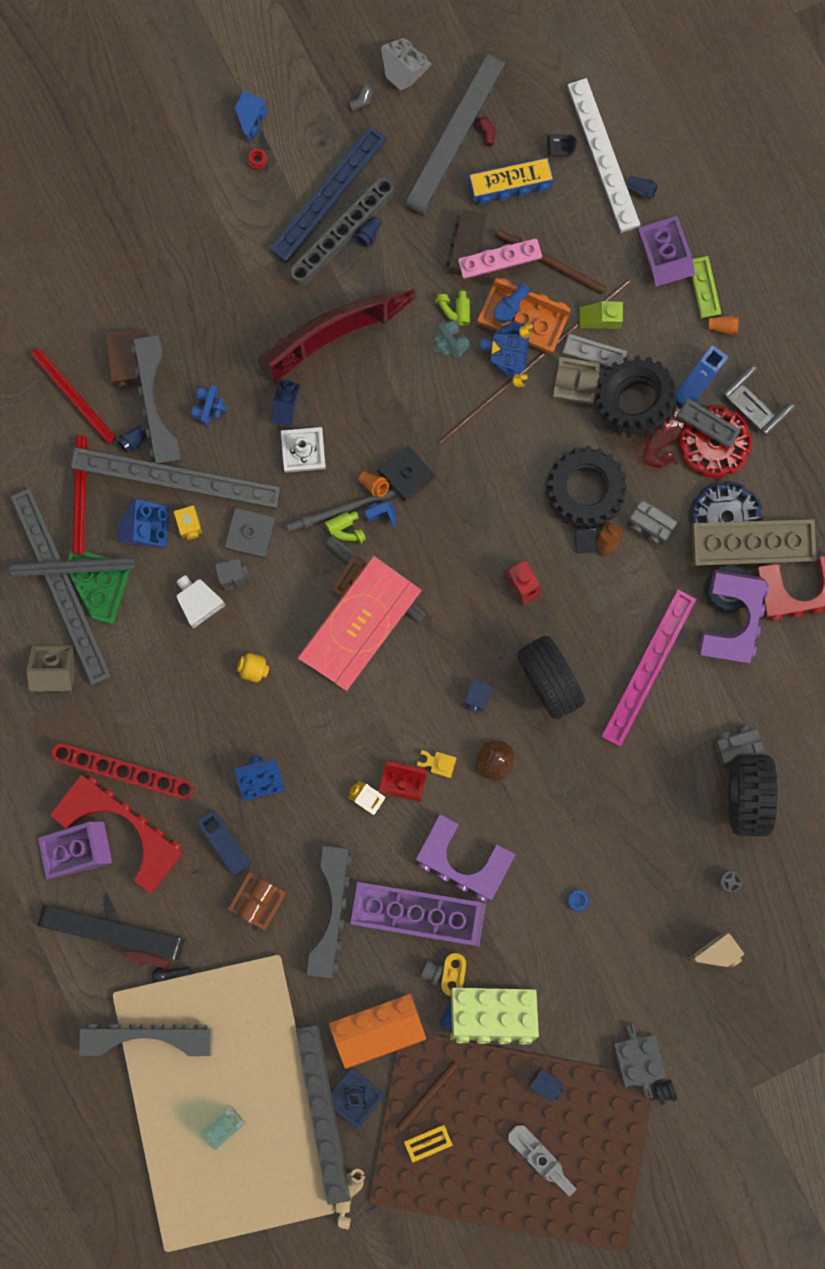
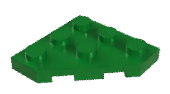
[67,547,131,625]

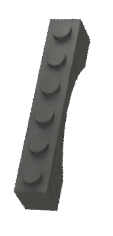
[131,335,182,463]
[307,846,352,978]
[79,1024,213,1056]

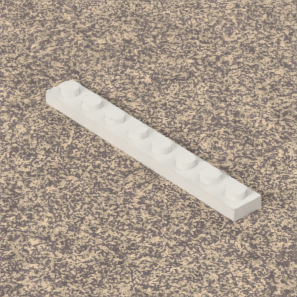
[567,78,640,233]

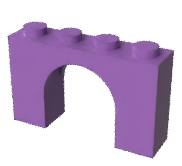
[698,570,769,663]
[416,814,515,902]

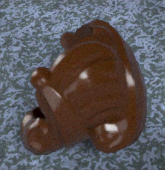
[476,741,515,781]

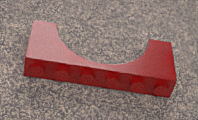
[50,775,184,894]

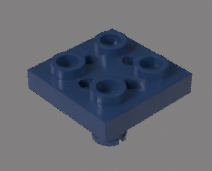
[331,1067,386,1129]

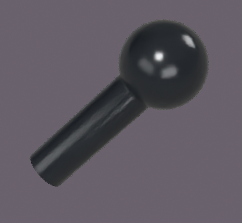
[152,966,192,983]

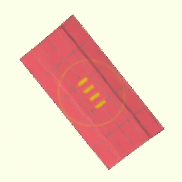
[297,556,422,691]

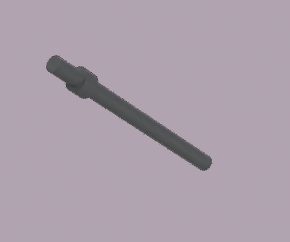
[286,489,398,532]

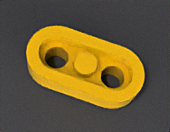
[441,953,466,996]

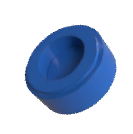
[567,890,589,911]

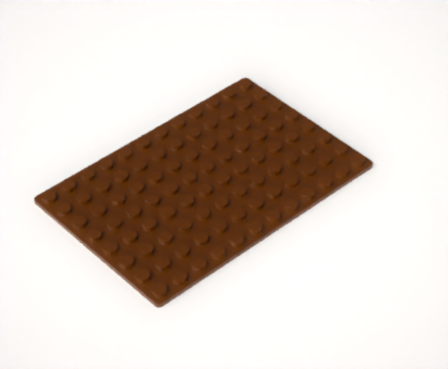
[369,1033,655,1252]

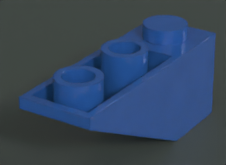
[676,345,729,406]

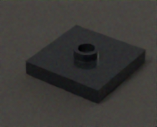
[377,446,435,502]

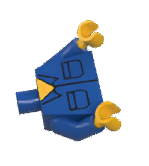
[481,321,533,387]

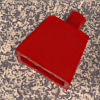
[503,560,541,605]

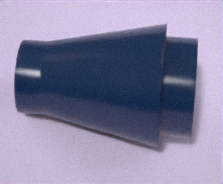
[626,176,658,199]
[355,216,382,247]
[117,424,147,453]

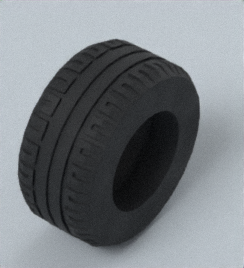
[517,636,585,719]

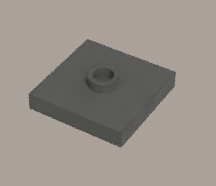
[225,508,276,558]

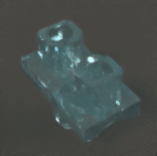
[434,320,471,360]

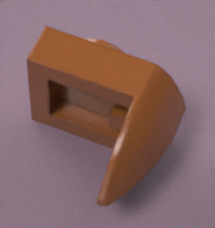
[597,522,625,556]

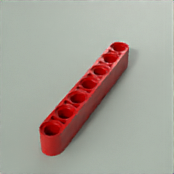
[52,744,195,800]

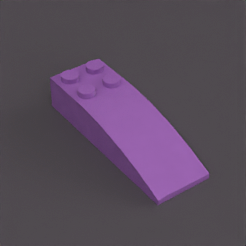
[350,882,486,946]

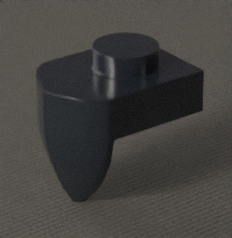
[547,135,578,157]

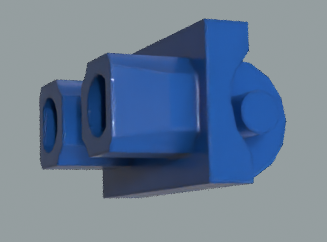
[191,385,228,427]

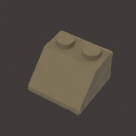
[26,645,75,692]

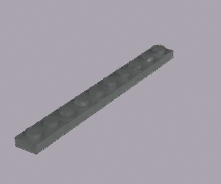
[71,448,280,509]
[11,488,112,686]

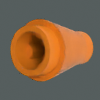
[709,315,739,336]
[358,472,389,497]

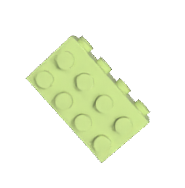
[450,988,539,1045]

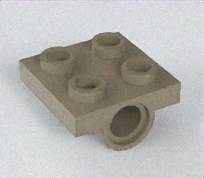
[553,357,600,405]

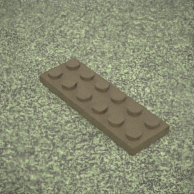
[691,519,817,566]

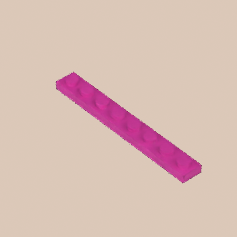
[601,590,696,747]

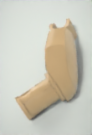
[335,1169,365,1230]

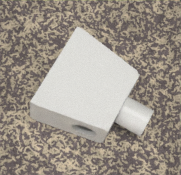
[176,575,225,629]

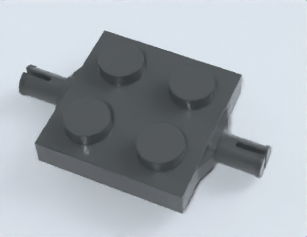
[613,1024,666,1099]

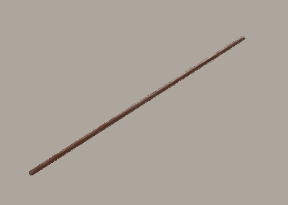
[437,279,631,445]

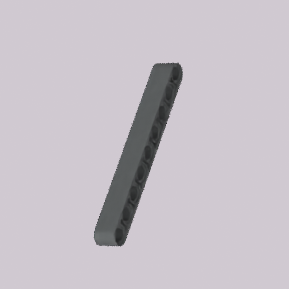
[405,54,507,215]

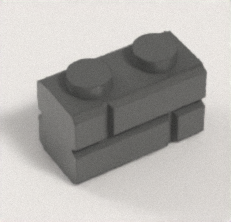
[628,499,678,545]
[216,559,250,591]
[714,726,765,765]

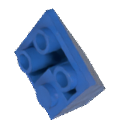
[118,499,169,548]

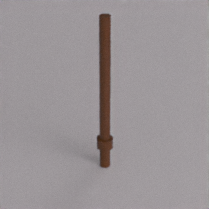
[496,229,606,294]

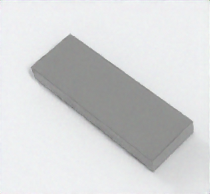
[562,334,627,369]

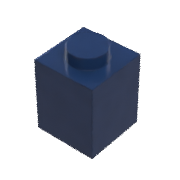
[464,679,493,713]
[529,1068,564,1102]

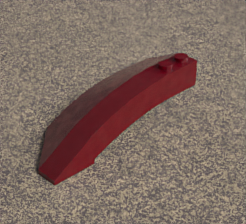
[258,290,416,384]

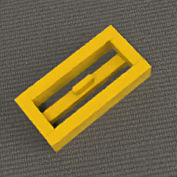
[404,1124,453,1163]

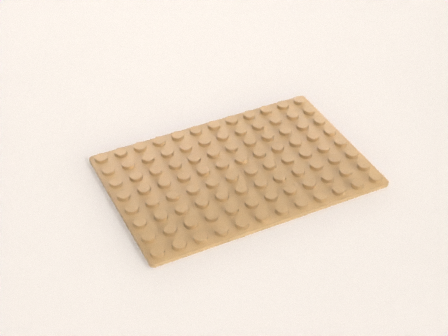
[113,955,335,1252]

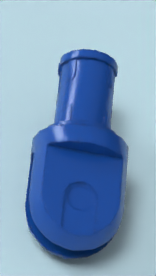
[493,282,531,323]

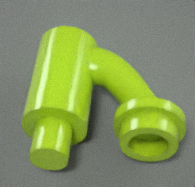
[435,291,470,326]
[324,511,366,544]

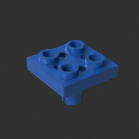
[234,756,285,801]

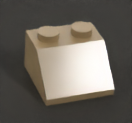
[689,933,744,968]

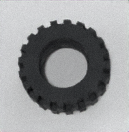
[728,754,778,837]

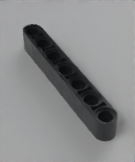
[37,905,186,960]

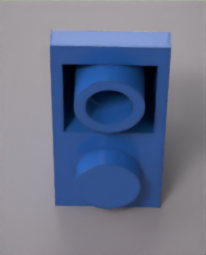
[235,91,268,143]

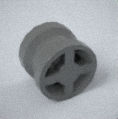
[718,871,742,893]
[420,960,444,986]

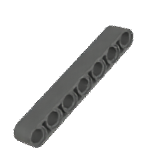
[291,177,394,287]

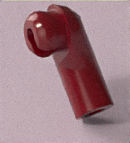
[475,117,495,147]

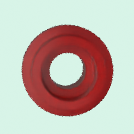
[247,149,268,169]

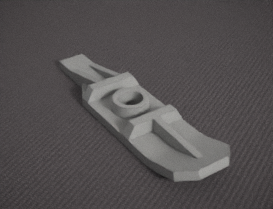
[508,1125,577,1197]

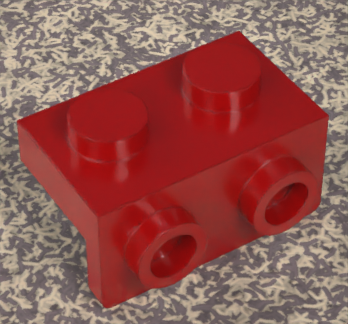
[379,761,427,802]

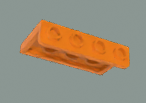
[477,278,571,355]

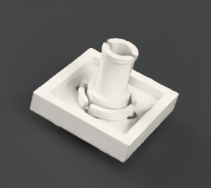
[281,427,326,473]

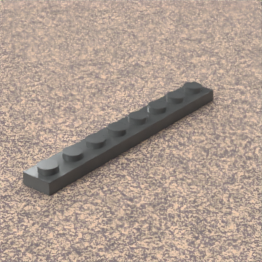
[296,1025,351,1205]

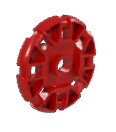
[678,405,752,478]

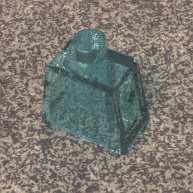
[200,1106,246,1150]

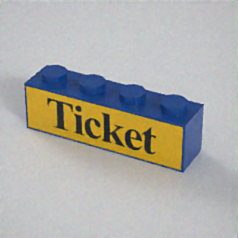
[468,157,554,205]

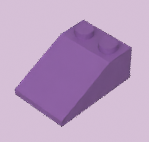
[638,216,695,287]
[38,822,112,880]

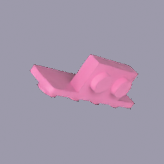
[458,239,542,279]

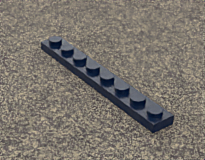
[270,126,386,263]

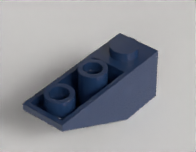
[197,810,252,876]

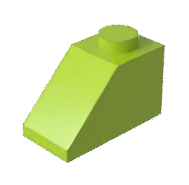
[579,301,623,329]

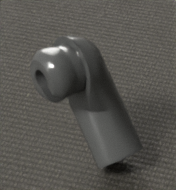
[348,84,373,111]

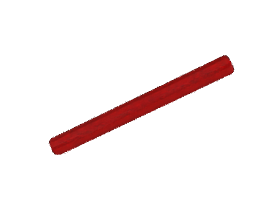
[31,348,116,444]
[72,435,87,555]

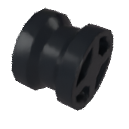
[654,1079,677,1105]

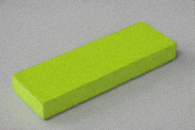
[691,256,721,320]

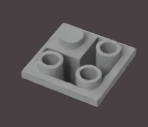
[381,38,432,90]

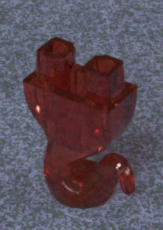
[643,408,685,469]

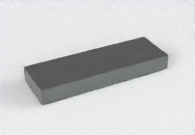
[676,398,741,449]

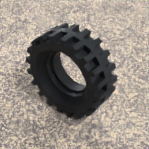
[595,355,678,438]
[546,446,627,529]

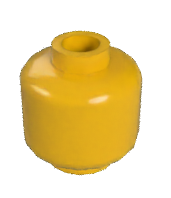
[236,653,269,683]

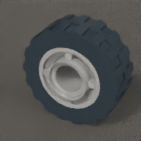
[704,565,748,613]

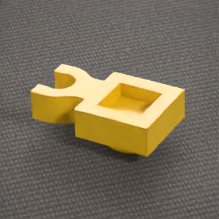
[417,750,456,779]

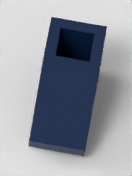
[272,380,300,425]

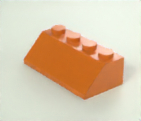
[329,994,427,1069]

